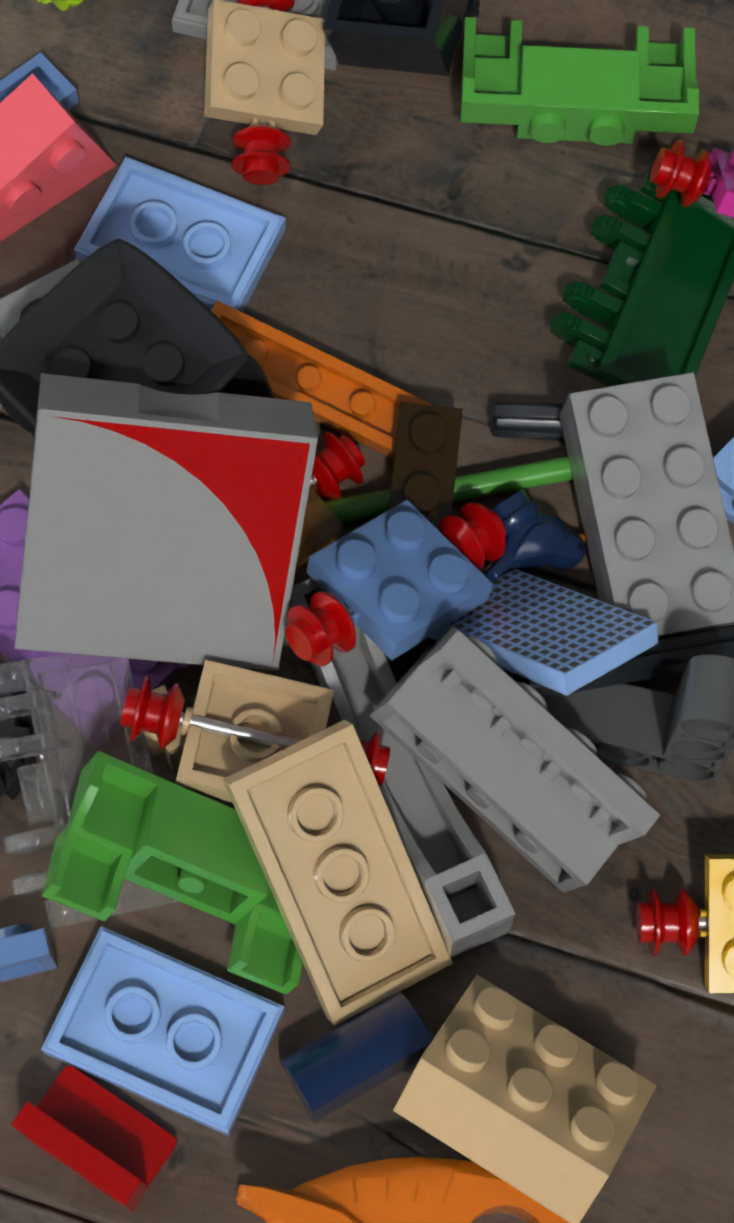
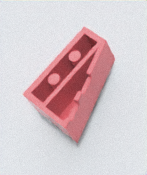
[0,73,117,242]

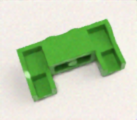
[460,17,699,146]

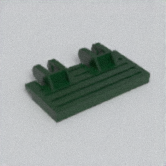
[550,166,734,387]

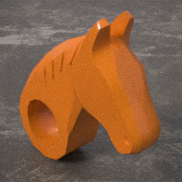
[236,1157,569,1223]

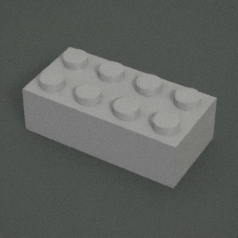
[559,372,734,638]

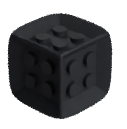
[0,239,275,437]

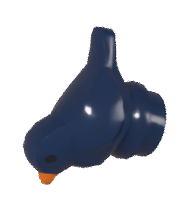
[484,489,586,583]

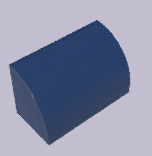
[280,992,433,1123]

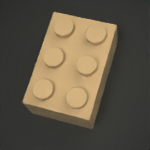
[393,975,657,1223]

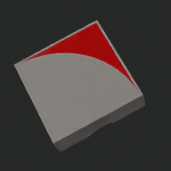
[15,373,318,671]

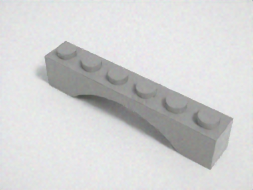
[288,578,516,958]

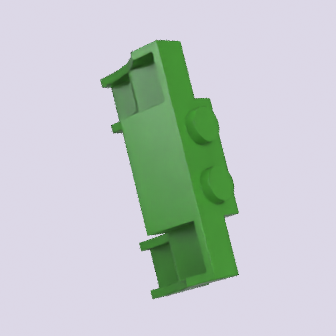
[41,751,303,995]

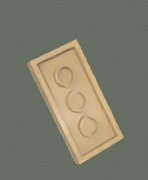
[222,720,453,1026]

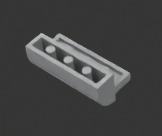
[369,626,660,893]

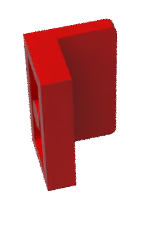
[11,1065,177,1212]

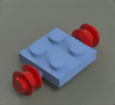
[286,500,506,666]

